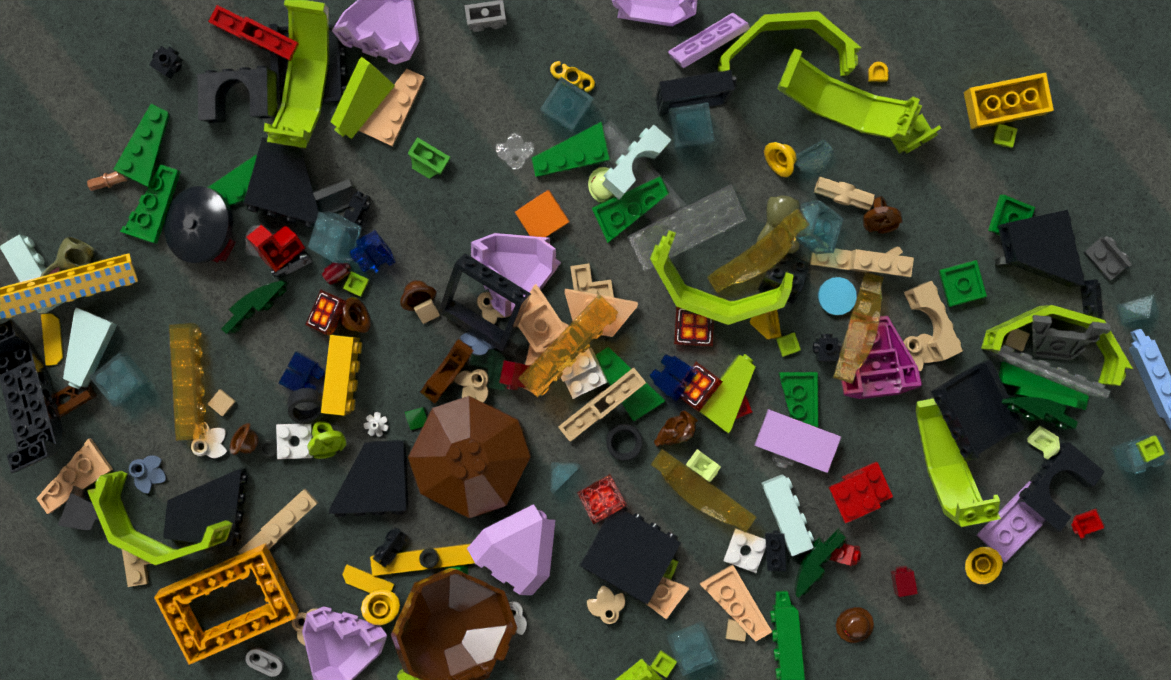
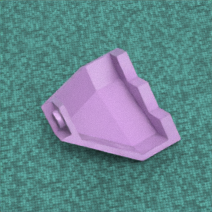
[332,0,419,64]
[612,0,697,26]
[471,233,561,317]
[467,504,555,595]
[302,607,387,680]

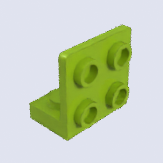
[891,114,941,154]

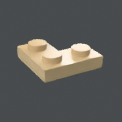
[570,264,614,298]
[122,542,162,587]

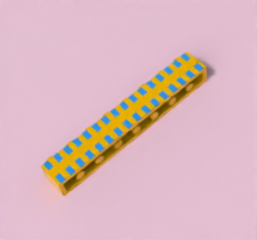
[0,253,138,319]

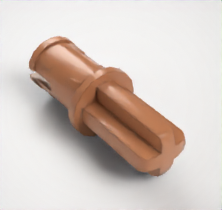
[87,172,128,191]

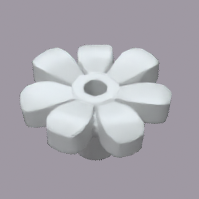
[364,412,389,437]

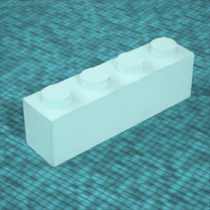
[0,235,64,313]
[761,474,814,556]

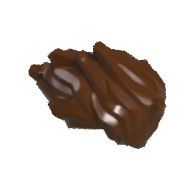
[654,411,698,447]

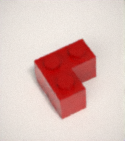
[246,225,305,272]

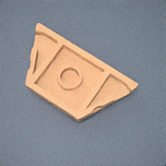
[518,284,578,352]
[564,289,638,337]

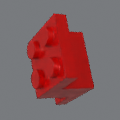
[828,462,893,524]

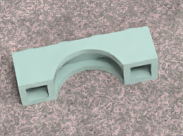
[602,125,671,199]

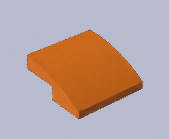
[515,190,570,237]

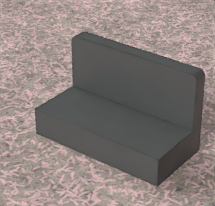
[313,179,356,216]

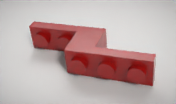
[208,5,299,61]

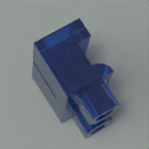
[349,230,396,273]
[278,351,326,391]
[650,354,698,401]

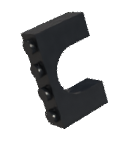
[197,66,277,123]
[1017,442,1105,532]

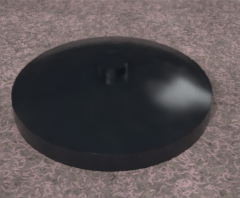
[164,186,233,264]

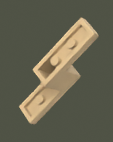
[810,246,914,277]
[558,368,646,442]
[238,489,318,554]

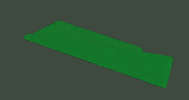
[999,362,1089,410]

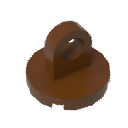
[863,196,903,234]

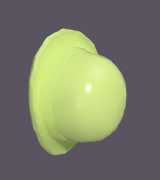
[588,167,616,203]

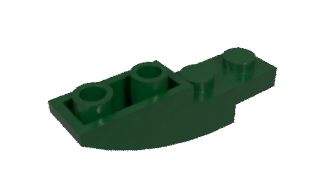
[221,281,288,334]
[1001,397,1078,430]
[794,528,846,598]

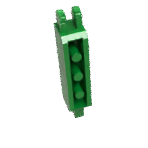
[770,590,805,680]

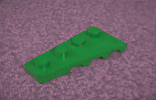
[592,176,669,243]
[778,372,818,428]

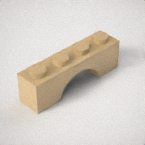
[904,281,963,362]

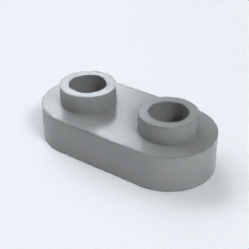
[246,647,284,677]

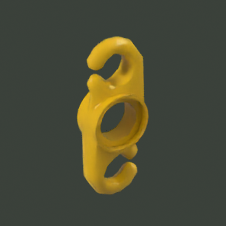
[550,61,595,92]

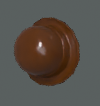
[400,280,437,311]
[340,297,371,333]
[230,423,259,455]
[835,607,874,643]

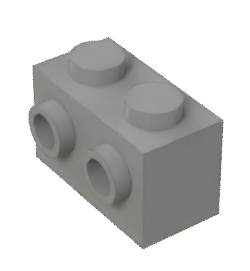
[465,0,507,32]

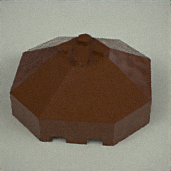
[408,396,531,518]
[391,568,517,680]

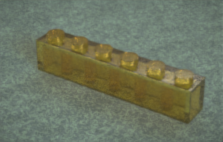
[518,294,619,397]
[169,323,207,441]

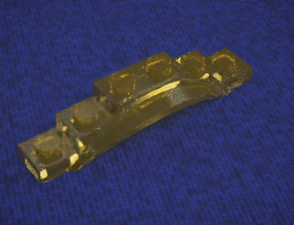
[707,209,810,293]
[833,272,884,383]
[651,449,757,533]

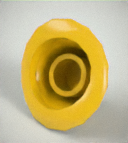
[764,142,797,177]
[965,547,1003,584]
[361,590,400,625]

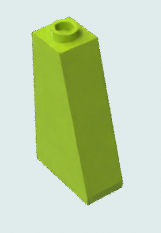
[330,57,395,139]
[697,354,756,433]

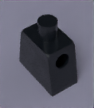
[58,486,100,530]

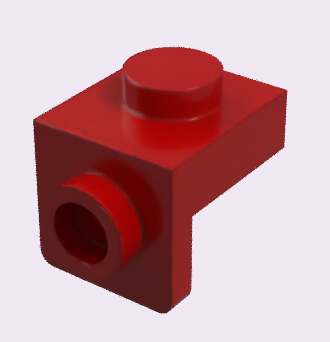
[1071,509,1105,539]
[829,543,861,566]

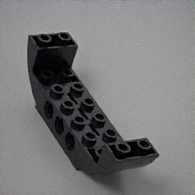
[0,319,64,473]

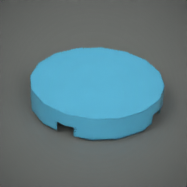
[818,277,857,315]

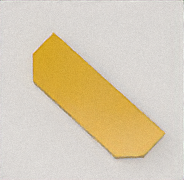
[41,313,63,366]
[342,564,394,593]

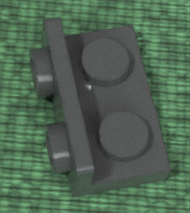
[1083,236,1132,281]

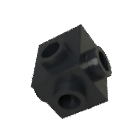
[149,46,183,79]
[813,334,842,361]

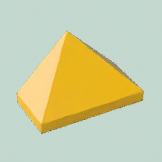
[750,310,781,339]

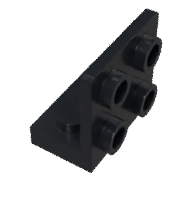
[758,249,810,304]

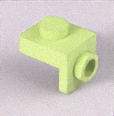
[1027,426,1060,460]
[686,449,721,482]

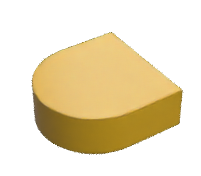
[868,62,888,82]

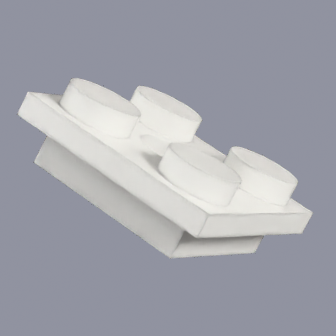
[276,423,313,459]
[723,528,766,573]

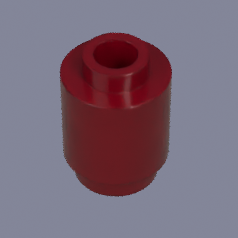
[322,258,351,285]

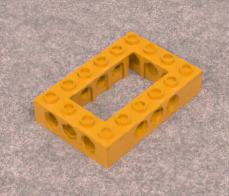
[154,543,299,665]

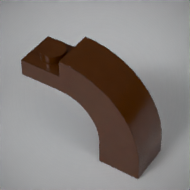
[420,339,474,404]

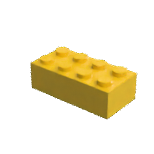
[964,73,1054,129]
[321,335,362,416]

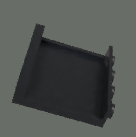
[269,21,347,104]
[931,360,1025,461]
[579,504,681,604]

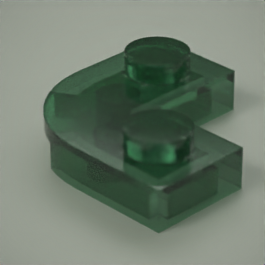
[470,349,507,390]

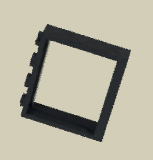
[655,70,737,115]
[438,253,531,352]

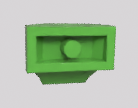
[408,137,451,179]

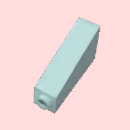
[63,308,117,389]

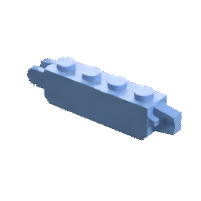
[1129,329,1171,430]

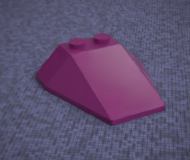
[840,316,922,399]

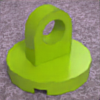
[307,421,346,459]

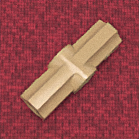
[814,177,875,211]

